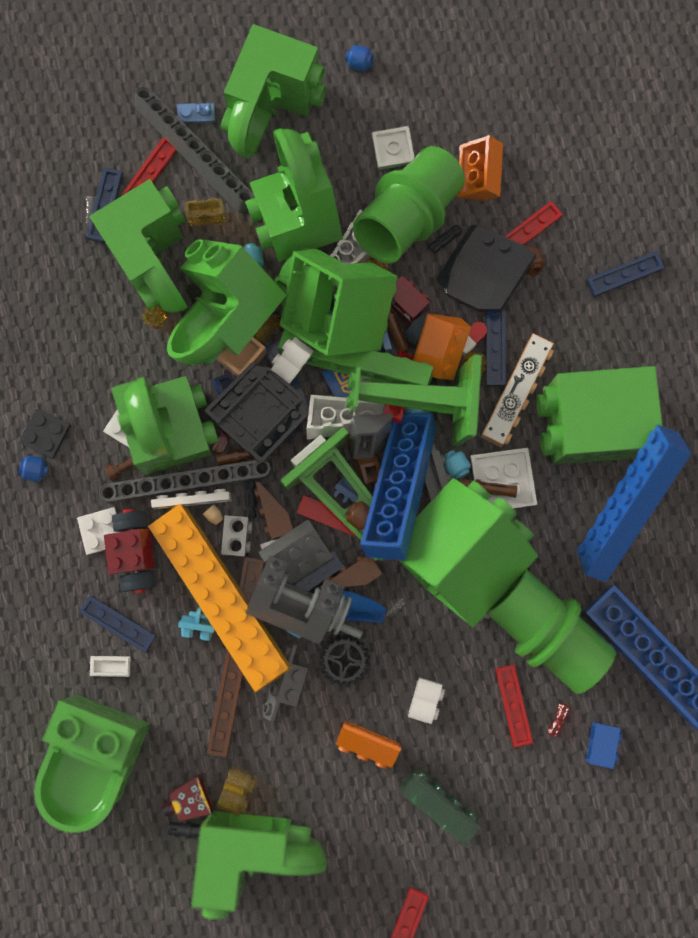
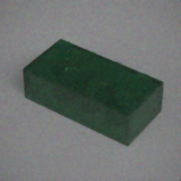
[399,768,481,847]

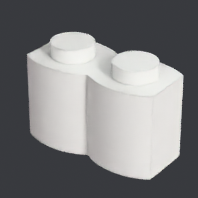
[271,337,314,384]
[408,677,445,724]

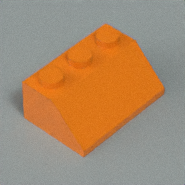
[457,135,503,200]
[413,313,471,380]
[336,720,401,769]

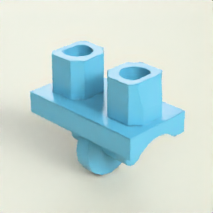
[178,607,215,641]

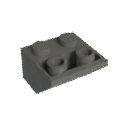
[349,414,393,459]

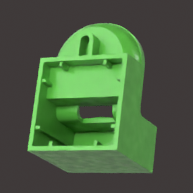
[221,24,327,159]
[245,128,343,262]
[89,179,188,313]
[167,239,286,365]
[274,248,397,356]
[111,376,219,476]
[34,695,150,833]
[192,811,327,919]

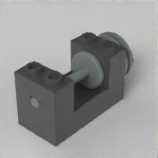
[245,556,363,644]

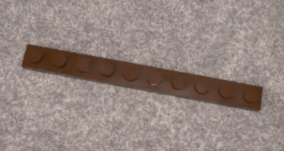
[207,557,264,757]

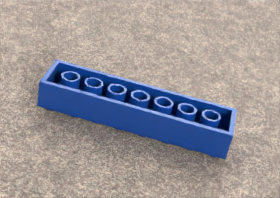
[360,413,437,560]
[577,424,691,582]
[581,585,698,730]

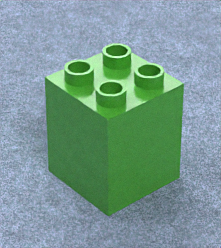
[536,366,662,465]
[399,478,538,628]

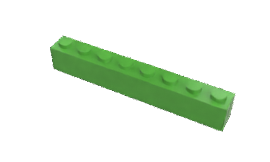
[278,329,434,386]

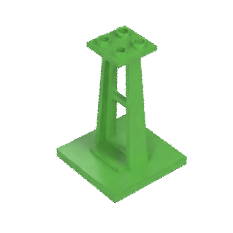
[346,355,482,447]
[281,427,383,561]

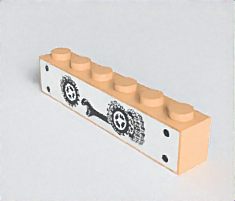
[481,333,554,447]

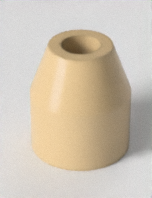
[203,504,223,525]

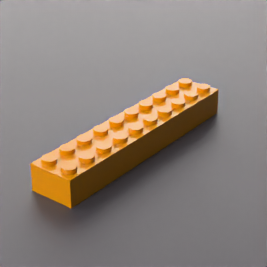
[148,504,292,692]

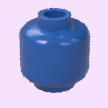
[345,45,374,72]
[19,455,49,482]

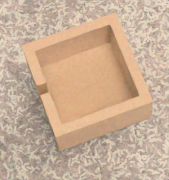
[216,337,267,377]

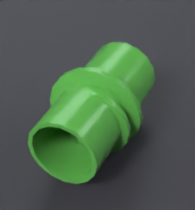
[353,146,465,263]
[486,569,616,694]

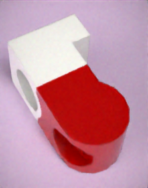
[462,322,487,357]

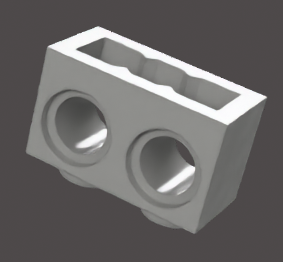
[221,515,253,557]

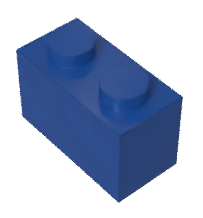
[586,722,622,769]

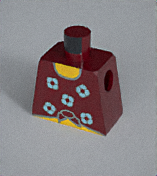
[162,774,214,821]

